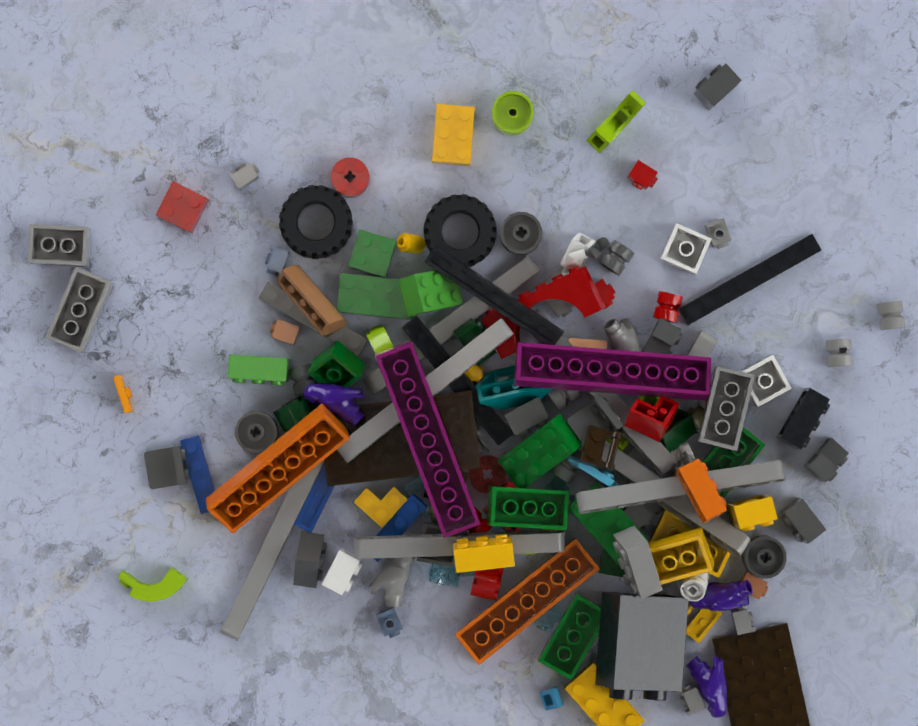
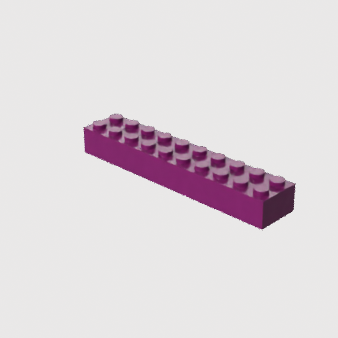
[375,340,480,538]
[514,342,711,401]

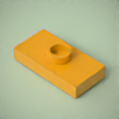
[113,375,134,413]

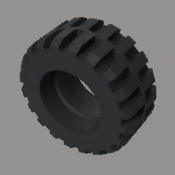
[279,185,353,259]
[423,194,497,267]

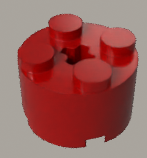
[331,158,370,198]
[470,568,504,601]

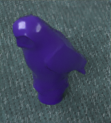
[304,384,366,426]
[689,580,753,612]
[686,656,727,718]

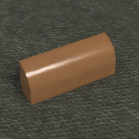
[277,265,347,336]

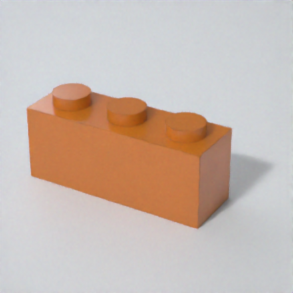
[675,459,727,524]

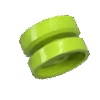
[491,91,534,136]

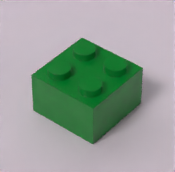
[348,229,397,278]
[308,340,366,387]

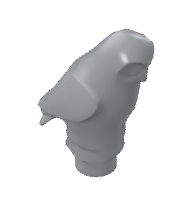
[603,318,642,352]
[369,557,415,608]

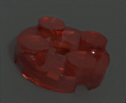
[469,455,506,493]

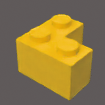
[354,486,408,528]

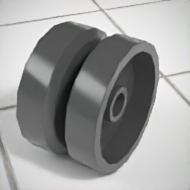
[500,212,542,255]
[235,411,279,453]
[742,535,787,579]

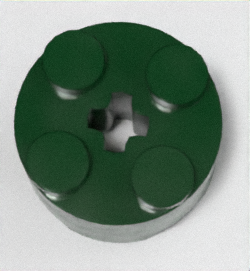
[273,394,315,432]

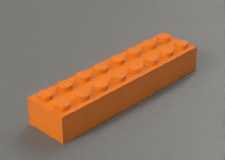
[206,404,350,534]
[455,538,600,665]

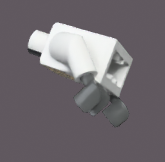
[560,233,610,276]

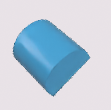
[539,686,564,710]

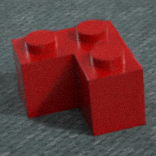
[624,395,679,442]

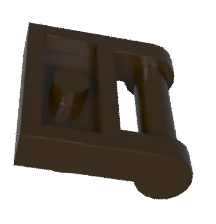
[579,425,623,472]

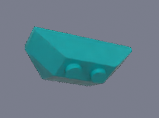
[476,366,552,410]

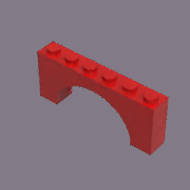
[481,265,606,359]

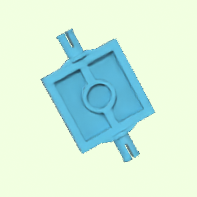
[567,455,619,487]

